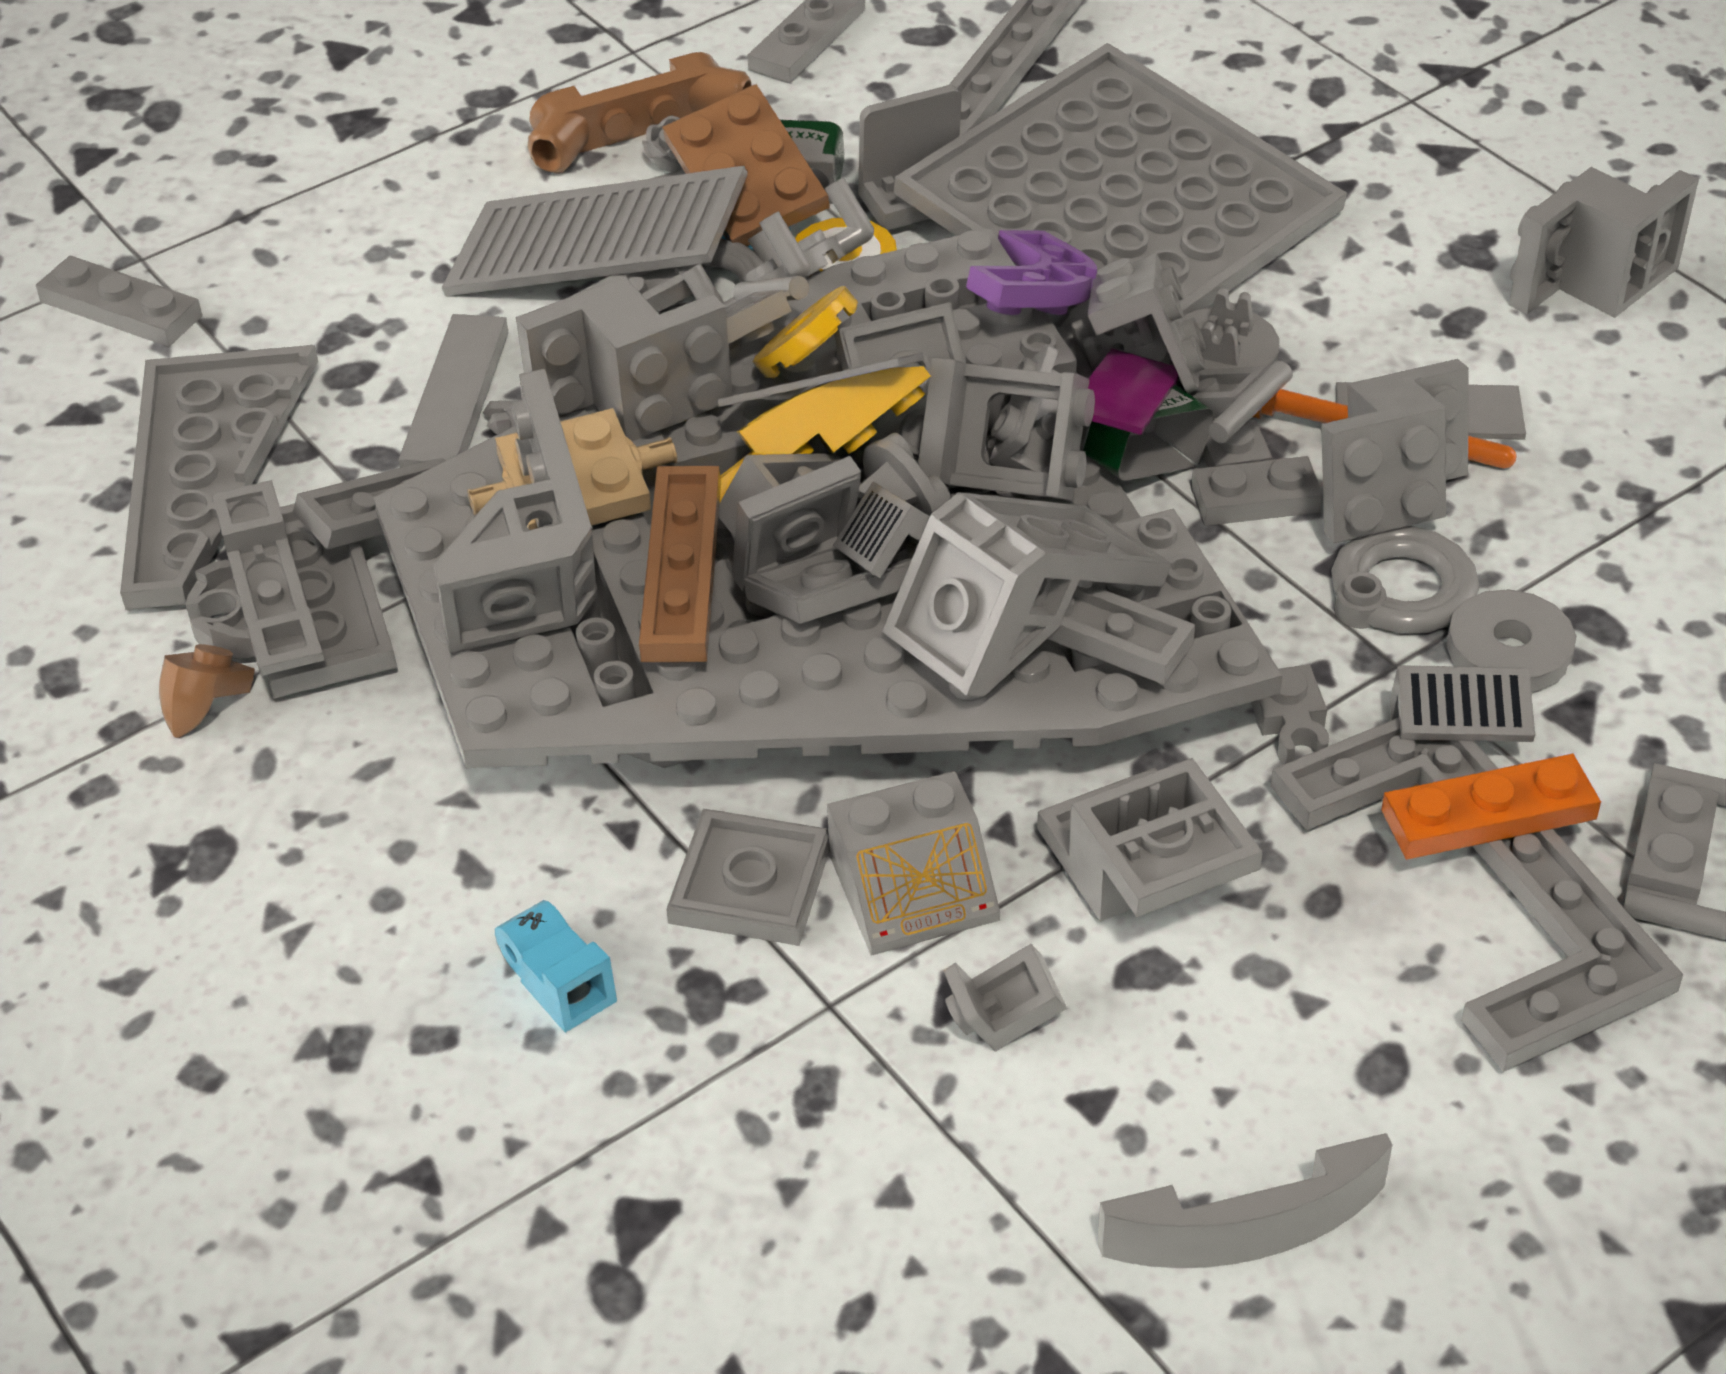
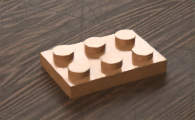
[662,84,830,246]

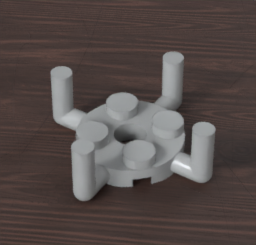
[682,177,874,307]

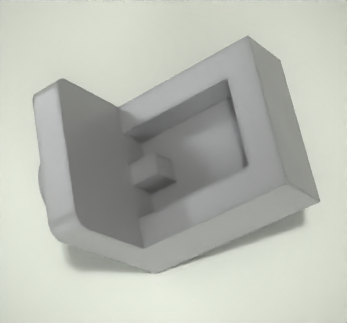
[943,943,1067,1051]

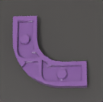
[966,230,1097,315]

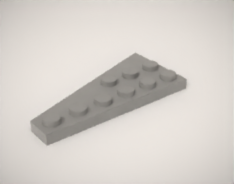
[120,345,318,610]

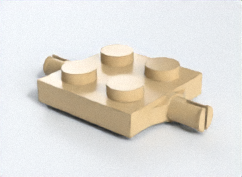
[467,408,677,530]

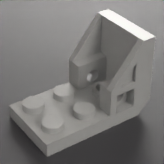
[433,369,596,653]
[882,492,1172,696]

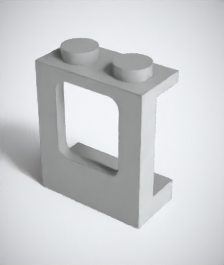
[918,357,1095,501]

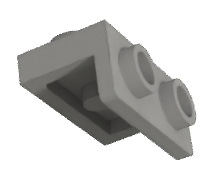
[989,344,1061,473]

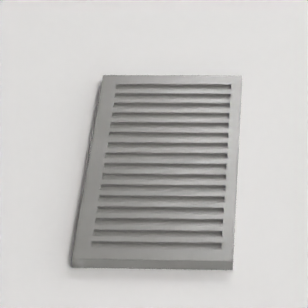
[442,166,748,296]

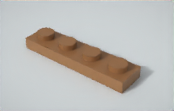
[639,466,721,662]

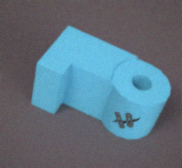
[495,900,617,1033]

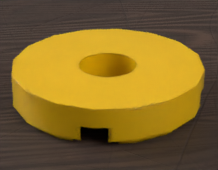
[752,286,858,378]

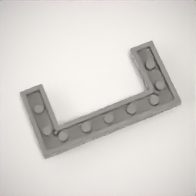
[1271,717,1683,1072]

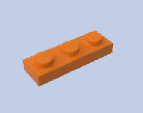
[1381,753,1601,860]

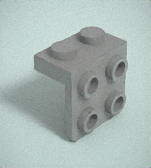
[858,85,962,230]
[1087,253,1206,393]

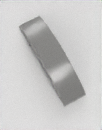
[212,480,324,676]
[1097,1133,1392,1268]

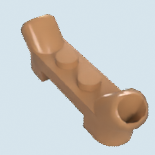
[527,52,752,174]

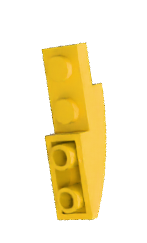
[719,366,931,504]

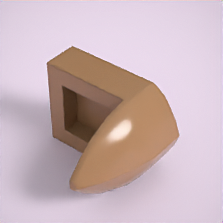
[159,644,255,738]

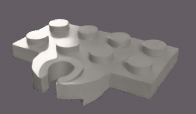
[186,504,397,698]

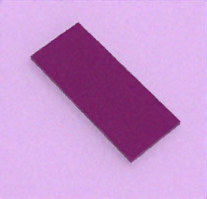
[1088,348,1180,435]

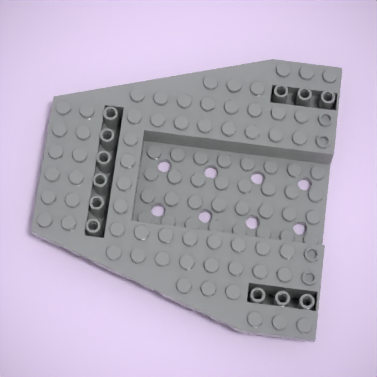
[373,228,1283,768]

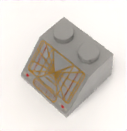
[827,771,1000,955]

